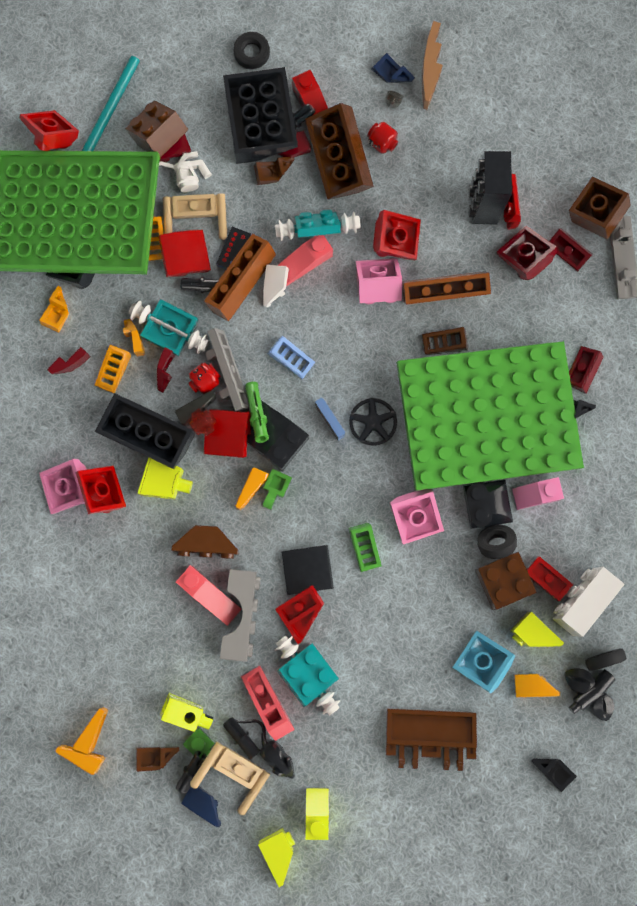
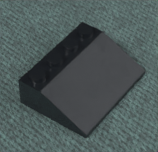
[223,67,298,164]

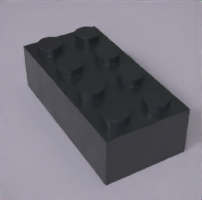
[468,151,512,225]

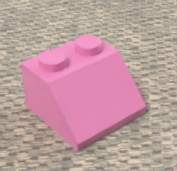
[356,258,402,304]

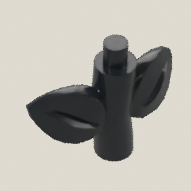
[565,668,616,721]

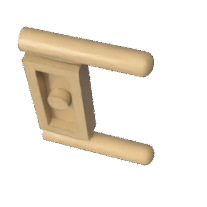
[163,193,227,240]
[190,741,270,815]

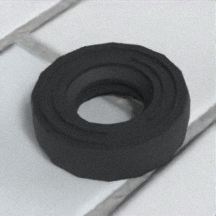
[233,31,270,69]
[477,524,517,559]
[585,648,627,671]

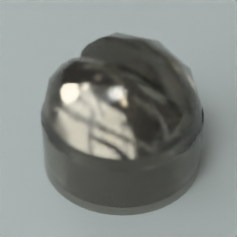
[386,91,403,108]

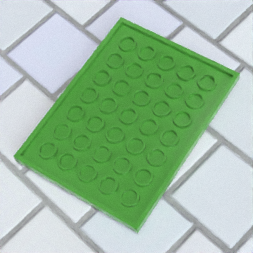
[0,150,160,275]
[396,341,584,491]

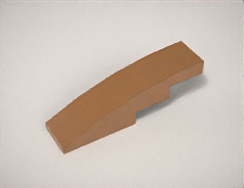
[422,21,443,110]

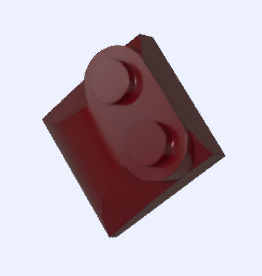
[496,225,557,280]

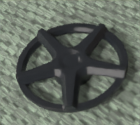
[349,398,397,446]

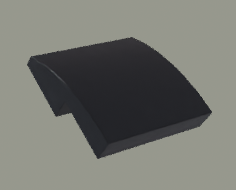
[281,545,334,595]

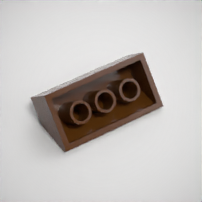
[305,103,374,200]

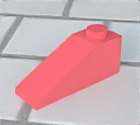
[278,235,333,286]
[176,565,242,626]
[241,666,295,741]

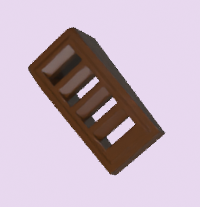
[422,327,468,355]

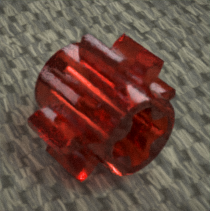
[189,408,216,436]

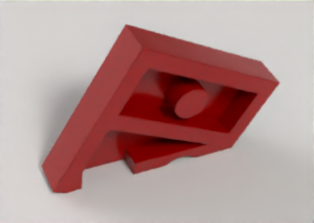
[275,585,324,645]

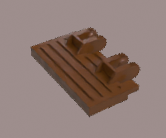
[386,709,477,771]

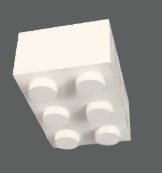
[553,567,625,637]

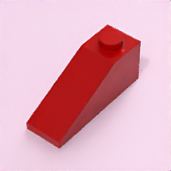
[292,70,328,116]

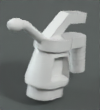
[159,151,212,192]

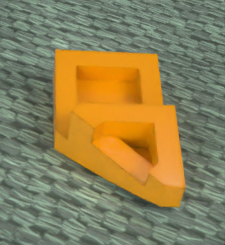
[39,286,69,333]
[123,319,145,356]
[515,674,560,697]

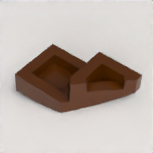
[254,157,295,185]
[136,746,180,772]

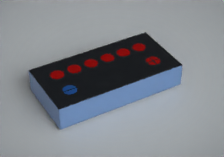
[216,226,252,269]
[315,398,345,440]

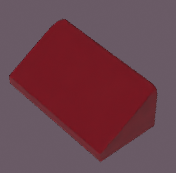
[549,228,593,272]
[569,346,604,394]

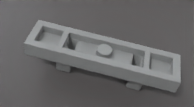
[610,216,637,300]
[205,328,250,412]

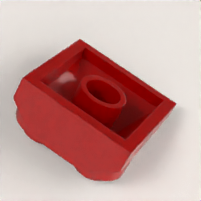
[19,110,79,151]
[373,210,421,261]
[75,466,126,514]

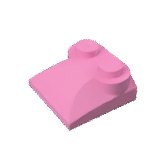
[39,459,87,514]
[390,489,444,544]

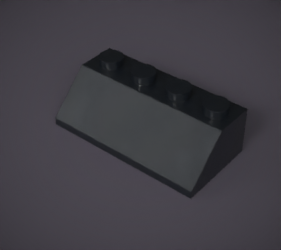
[95,393,195,469]

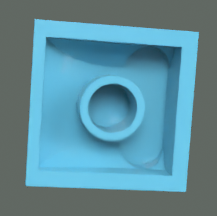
[452,631,515,693]

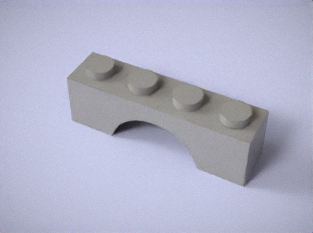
[220,569,261,662]

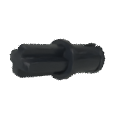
[293,104,315,129]
[181,277,219,294]
[223,717,260,760]
[176,751,207,794]

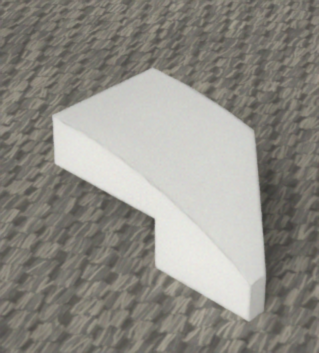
[263,265,289,307]

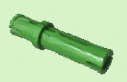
[245,381,269,443]

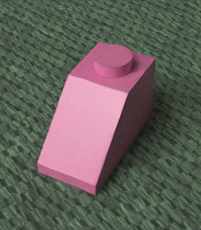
[512,477,564,510]

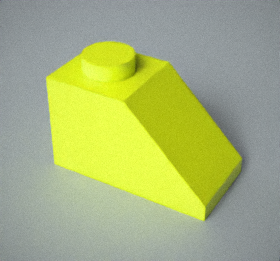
[510,612,564,647]
[305,788,329,840]
[258,828,295,887]

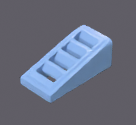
[267,336,315,379]

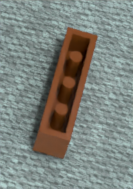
[204,234,276,321]
[402,271,491,305]

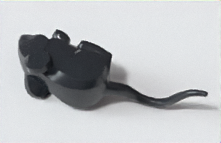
[235,719,295,779]

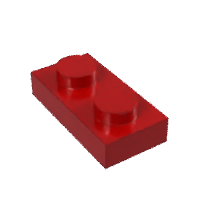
[527,556,573,601]

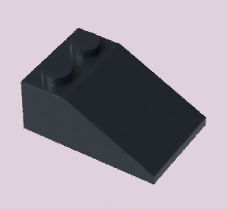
[247,400,309,472]

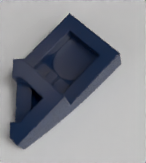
[371,53,415,83]
[181,786,221,827]

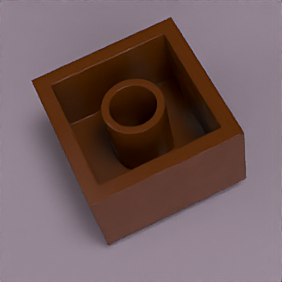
[125,100,188,158]
[569,176,631,239]
[475,552,537,610]

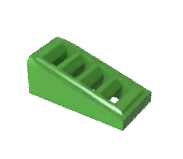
[348,523,382,572]

